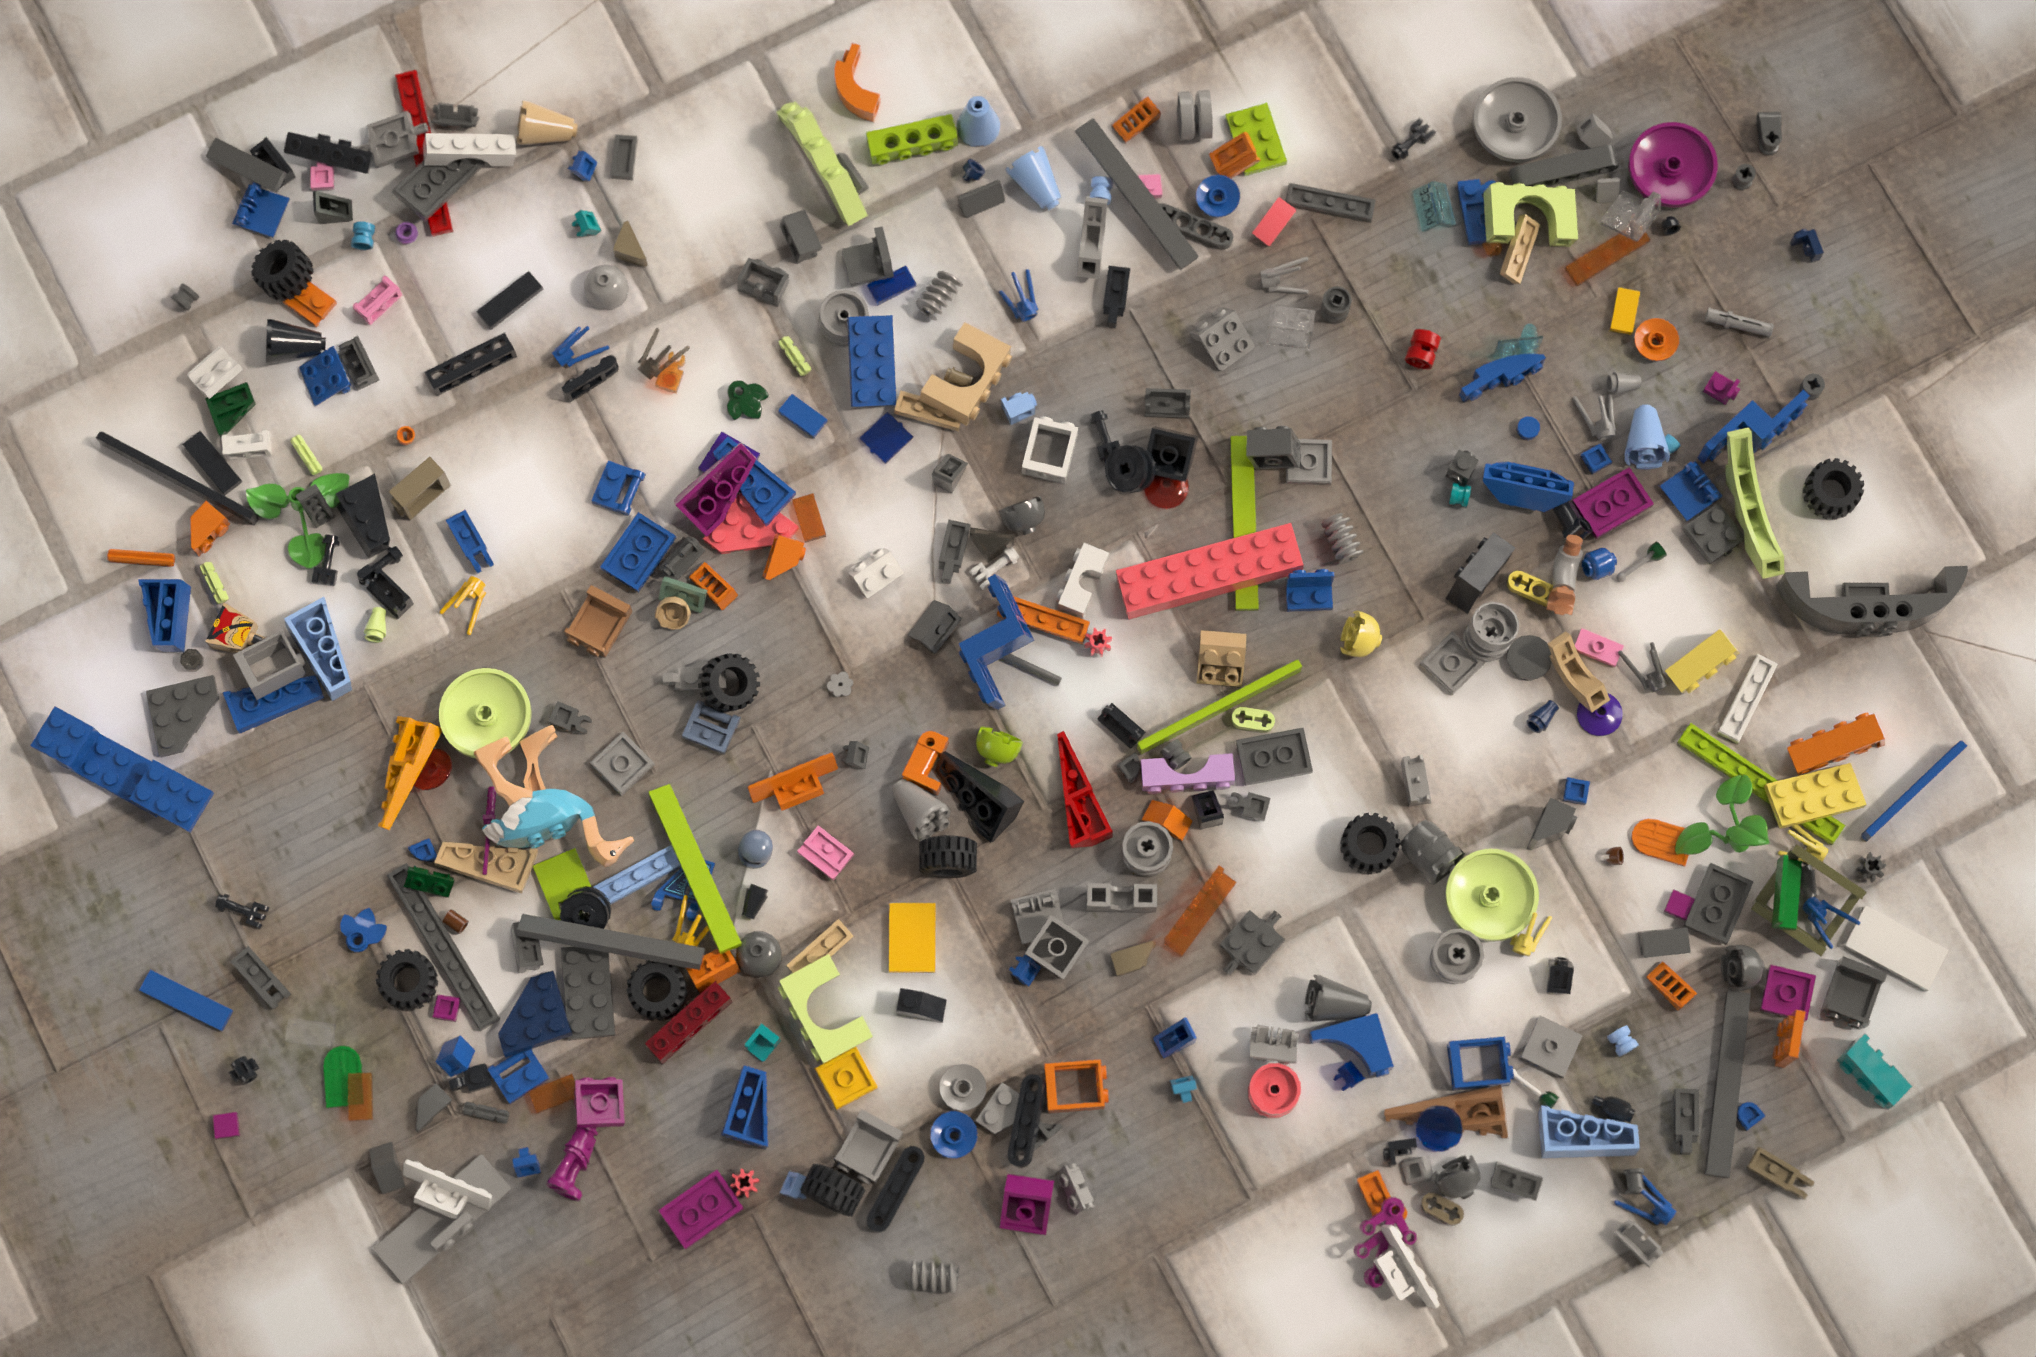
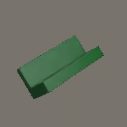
[1771,854,1802,931]

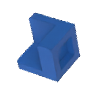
[436,1035,475,1077]

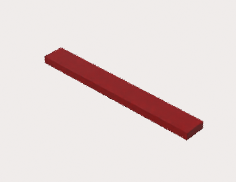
[395,70,454,237]

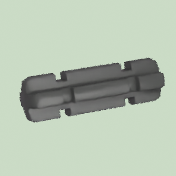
[463,1102,509,1124]

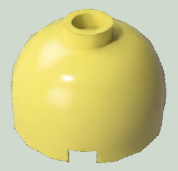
[1340,611,1382,657]

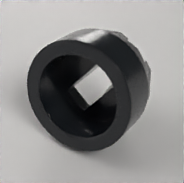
[1662,216,1681,235]

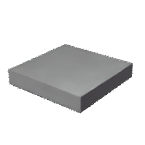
[1286,439,1332,485]
[1420,632,1485,695]
[590,732,655,796]

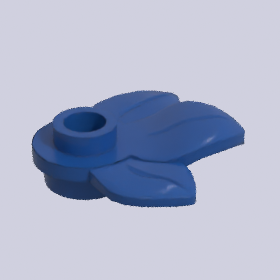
[340,908,387,953]

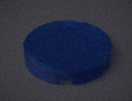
[1416,1105,1463,1152]

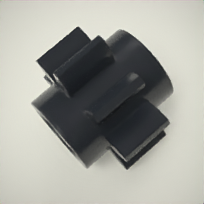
[229,1056,260,1085]

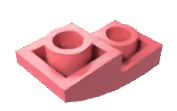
[1252,197,1296,246]

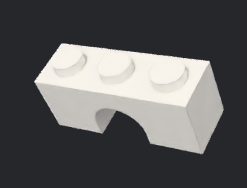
[1056,543,1109,619]

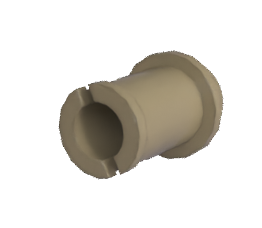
[944,367,974,387]

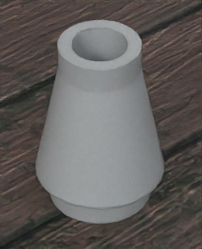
[1606,372,1641,394]

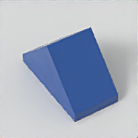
[1153,1017,1197,1059]

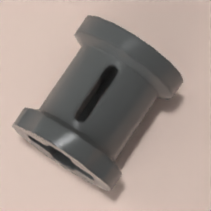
[1732,164,1756,190]
[1623,1168,1646,1195]

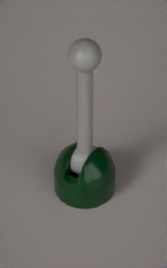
[1617,541,1667,582]

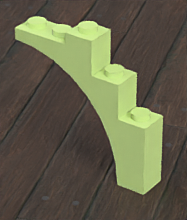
[776,102,868,226]
[1725,428,1785,579]

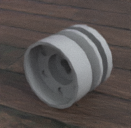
[1463,602,1519,662]

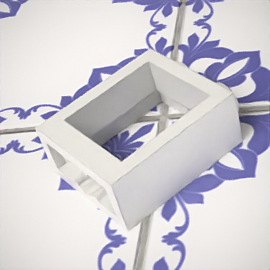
[1022,416,1078,484]

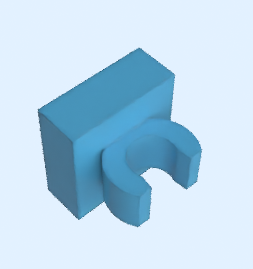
[1170,1075,1197,1103]

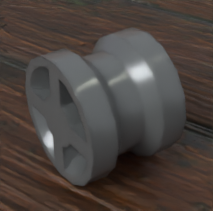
[171,283,199,311]
[1799,373,1825,400]

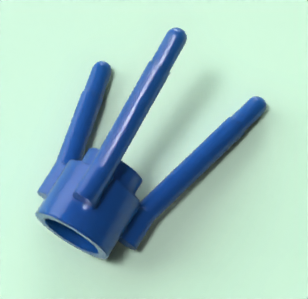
[999,269,1039,322]
[552,326,610,368]
[1802,897,1861,949]
[1614,1175,1676,1225]

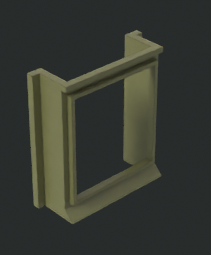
[1751,844,1867,957]

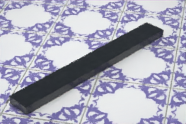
[96,431,258,526]

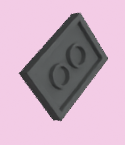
[1236,727,1313,786]
[1684,863,1754,945]

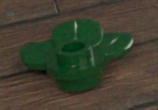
[727,380,769,420]

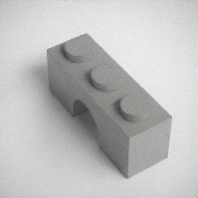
[1087,883,1157,912]

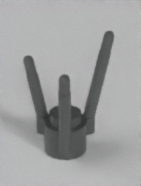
[1618,642,1668,692]

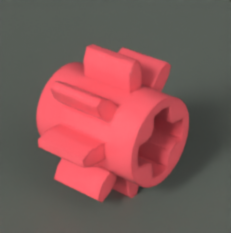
[1084,628,1112,657]
[730,1168,760,1199]

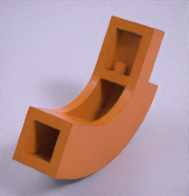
[835,43,881,122]

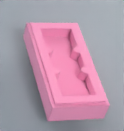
[1575,628,1624,668]

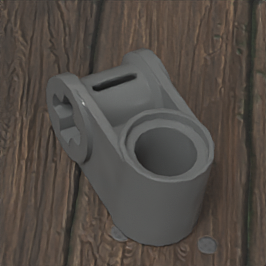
[1756,112,1782,156]

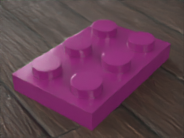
[1572,467,1654,539]
[659,1170,744,1250]

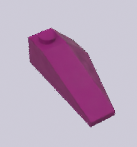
[674,442,757,537]

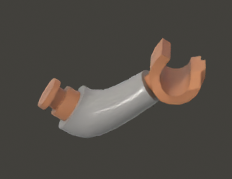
[1546,535,1583,616]

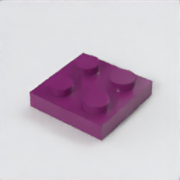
[1760,964,1816,1022]

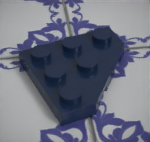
[498,970,573,1058]

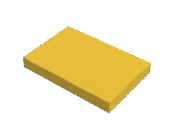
[889,903,936,973]

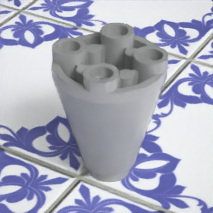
[892,779,951,842]

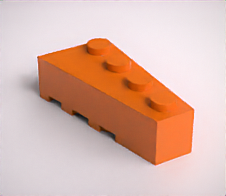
[1787,712,1885,776]

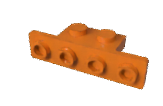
[747,753,838,811]

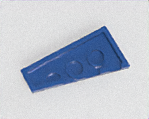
[713,437,796,527]
[223,675,325,734]

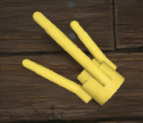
[1778,825,1829,864]
[1510,912,1552,956]

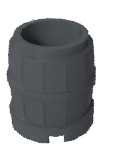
[1400,820,1465,884]

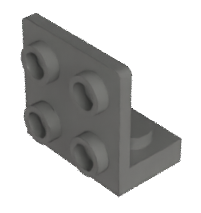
[842,226,894,286]

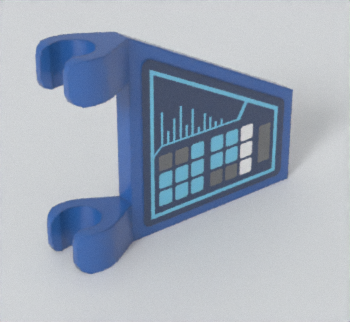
[651,860,715,922]

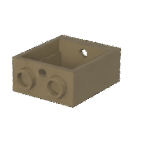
[389,457,451,520]

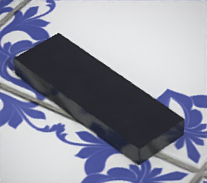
[477,271,543,330]
[183,431,243,495]

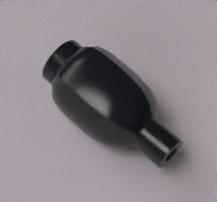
[1592,1095,1636,1123]

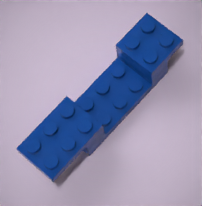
[30,706,214,833]

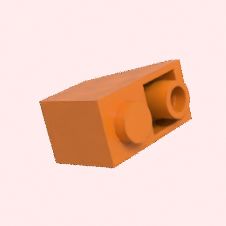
[191,501,230,556]

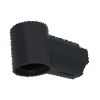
[1553,500,1592,540]

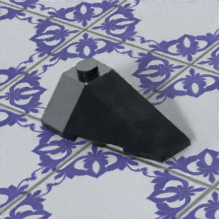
[935,751,1024,843]

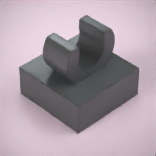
[841,741,869,769]

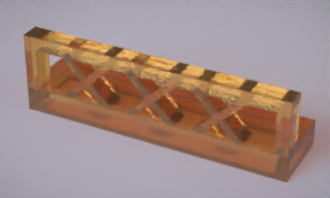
[1163,865,1237,957]

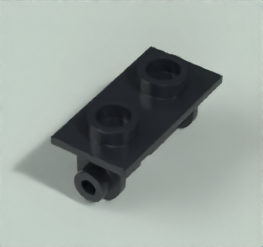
[1097,703,1146,749]

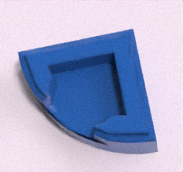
[408,838,437,862]

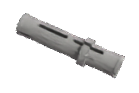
[1705,307,1774,338]

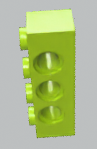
[866,114,958,165]

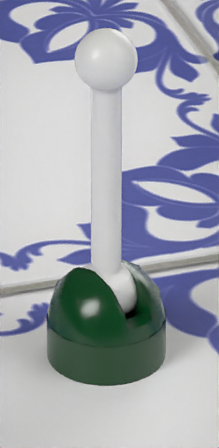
[1513,1069,1560,1109]

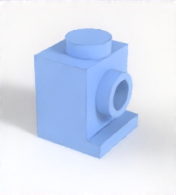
[1001,392,1037,425]

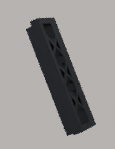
[425,332,517,396]

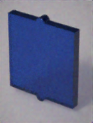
[860,412,914,464]

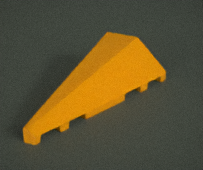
[378,716,442,830]

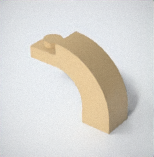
[1548,631,1610,712]

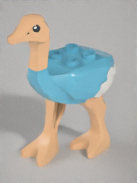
[473,725,634,867]

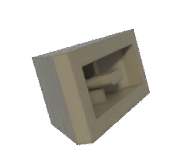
[613,220,648,267]

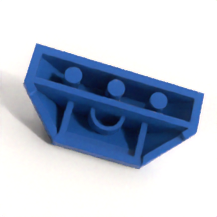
[1482,462,1574,512]

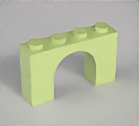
[1483,182,1578,247]
[777,954,873,1064]

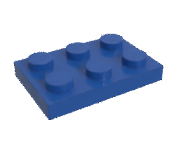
[600,512,676,593]

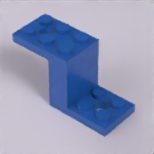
[958,574,1035,710]

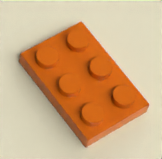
[1773,1010,1805,1068]

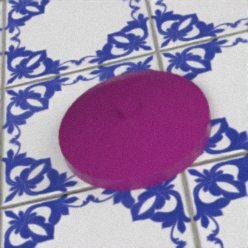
[1628,122,1718,208]

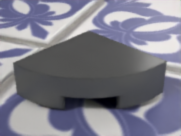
[1117,752,1140,785]

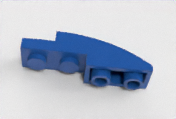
[1459,354,1546,402]

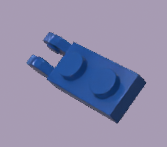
[446,509,494,574]

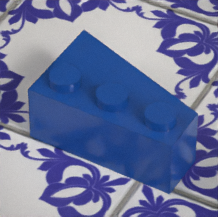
[138,579,191,652]
[721,1065,768,1149]

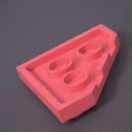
[703,492,799,554]

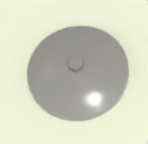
[1473,77,1562,163]

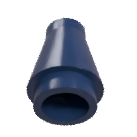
[1526,700,1559,733]

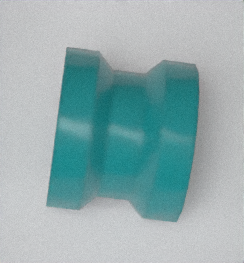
[1449,482,1471,508]

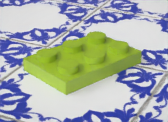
[1225,103,1287,176]

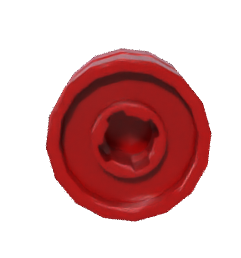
[1405,329,1441,370]

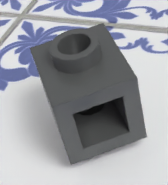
[1446,450,1479,486]

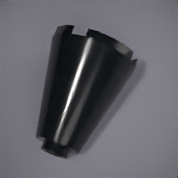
[266,319,326,364]

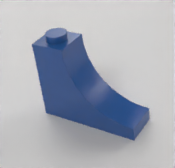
[1308,1013,1394,1078]

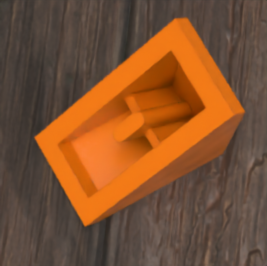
[1142,800,1193,841]

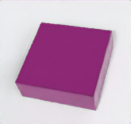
[1664,889,1695,921]
[432,994,461,1022]
[213,1112,240,1139]

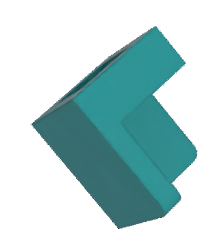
[744,1023,781,1062]

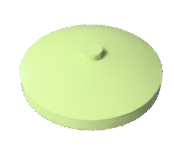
[439,668,532,758]
[1445,849,1539,942]

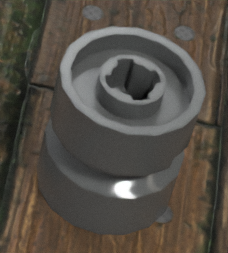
[1320,286,1352,324]

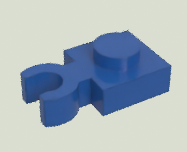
[1457,179,1496,204]

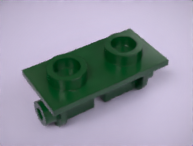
[404,865,455,898]

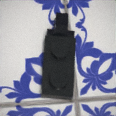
[1103,265,1131,328]

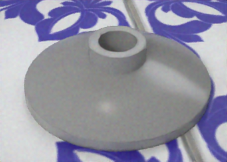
[939,1064,986,1111]

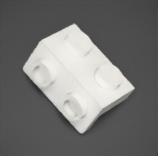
[848,548,904,599]

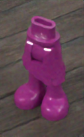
[546,1127,598,1201]

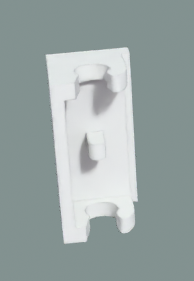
[222,430,272,461]

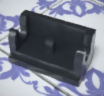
[250,137,296,189]
[365,567,414,619]

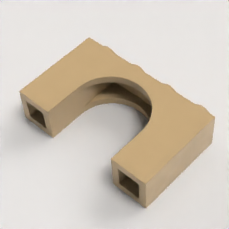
[920,322,1012,426]

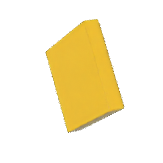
[815,1047,878,1110]

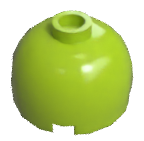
[976,726,1023,767]

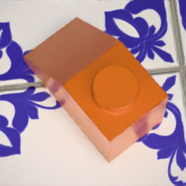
[762,534,806,580]

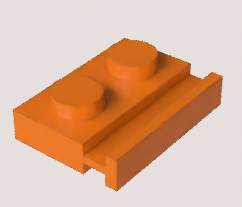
[1209,132,1261,179]
[282,282,337,327]

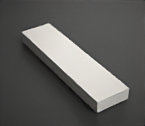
[1717,654,1778,744]

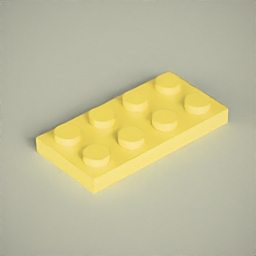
[1764,763,1867,829]

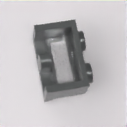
[737,258,789,307]

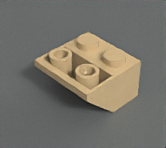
[1197,630,1246,687]

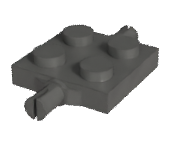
[1220,910,1285,975]

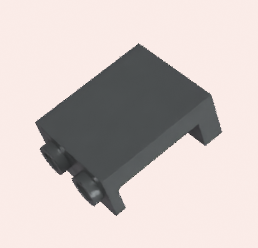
[1821,956,1887,1029]

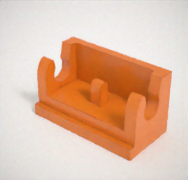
[686,949,741,994]

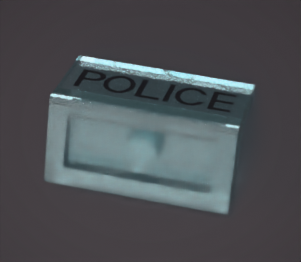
[1413,181,1456,232]

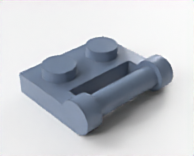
[682,700,741,755]

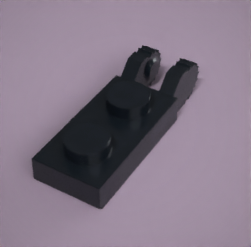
[561,355,619,402]

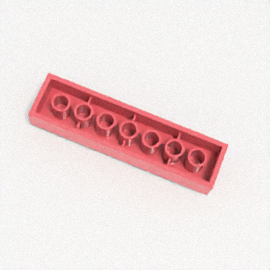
[1116,523,1304,620]

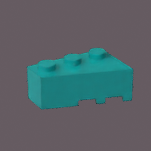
[1837,1033,1912,1109]

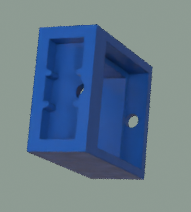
[1447,1036,1514,1091]

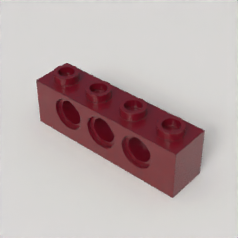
[645,981,733,1064]

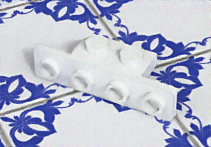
[403,1160,492,1220]
[1373,1224,1440,1308]

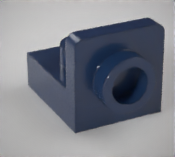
[1790,229,1824,263]

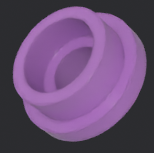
[395,222,418,244]

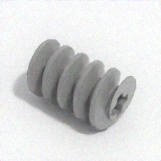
[916,271,963,321]
[1321,513,1364,564]
[910,1259,960,1294]

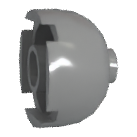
[584,264,628,310]

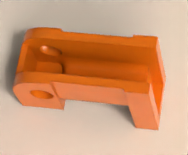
[902,731,949,796]

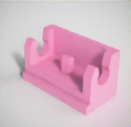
[353,275,402,325]

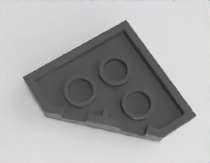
[146,675,219,758]

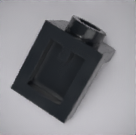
[1546,957,1574,994]
[1383,1138,1417,1168]

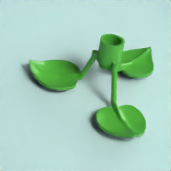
[246,473,350,569]
[1675,774,1769,855]

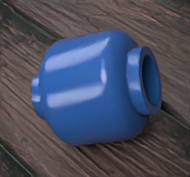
[1581,548,1617,580]

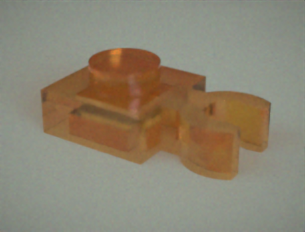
[655,351,686,394]

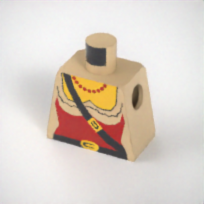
[205,603,265,653]

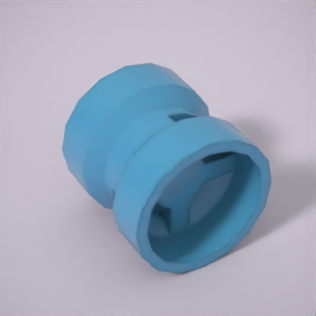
[351,222,375,250]

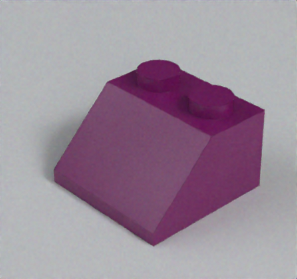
[999,1174,1054,1235]

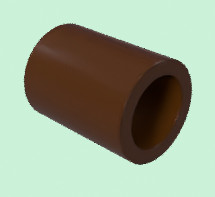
[442,909,469,934]

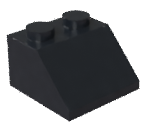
[1147,426,1199,482]

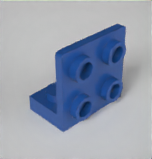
[1286,569,1334,612]

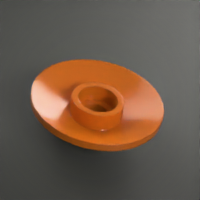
[1634,318,1679,361]

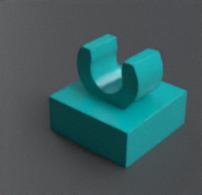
[571,210,602,237]

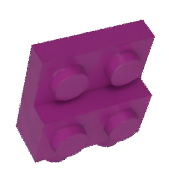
[574,1077,625,1128]

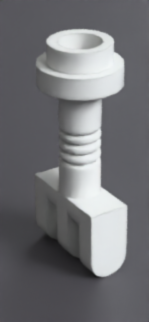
[969,547,1020,590]

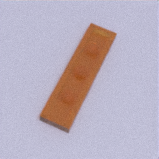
[1565,222,1651,287]

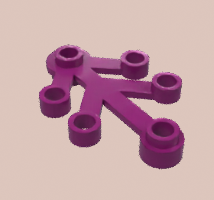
[1353,1197,1417,1288]

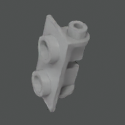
[1057,1163,1094,1215]
[1614,1219,1663,1267]

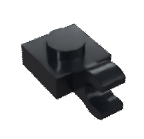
[449,1063,493,1093]

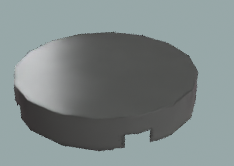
[1506,635,1552,681]

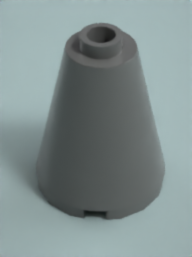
[1305,974,1372,1021]

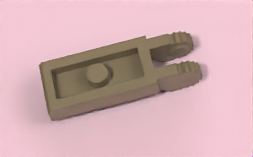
[1746,1147,1815,1200]

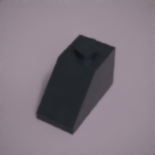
[896,988,947,1023]

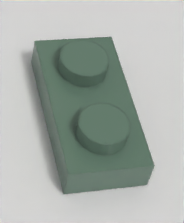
[658,576,708,613]

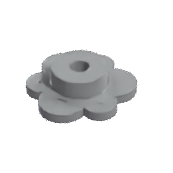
[827,672,853,697]

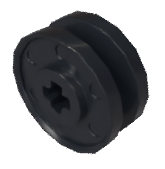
[1105,445,1156,493]
[560,886,612,929]

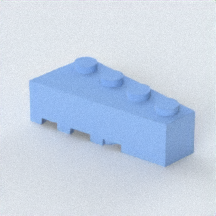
[284,597,352,701]
[1538,1105,1640,1158]

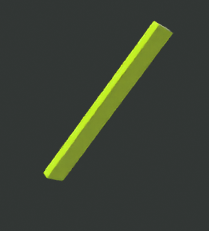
[1230,436,1259,611]
[1137,660,1302,755]
[1677,723,1846,845]
[649,784,742,954]

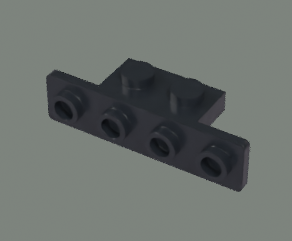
[284,132,373,174]

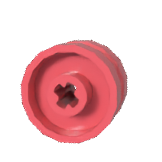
[1248,1063,1301,1118]

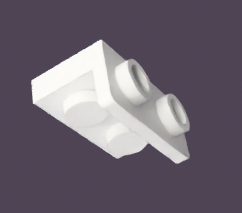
[187,346,243,399]

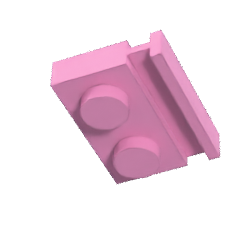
[797,826,854,881]

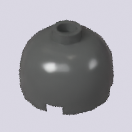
[998,496,1045,535]
[736,931,782,978]
[1721,945,1765,992]
[1432,1155,1480,1199]

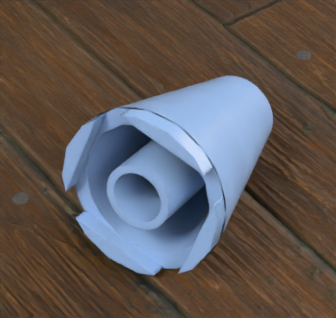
[957,96,1000,147]
[1005,146,1061,210]
[1624,404,1670,469]

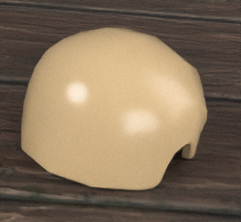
[655,596,691,630]

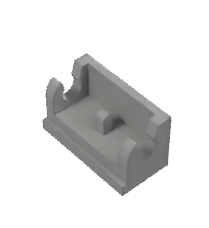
[1401,755,1432,807]

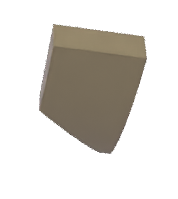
[1111,941,1156,976]

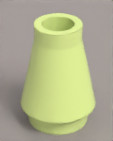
[363,607,386,643]

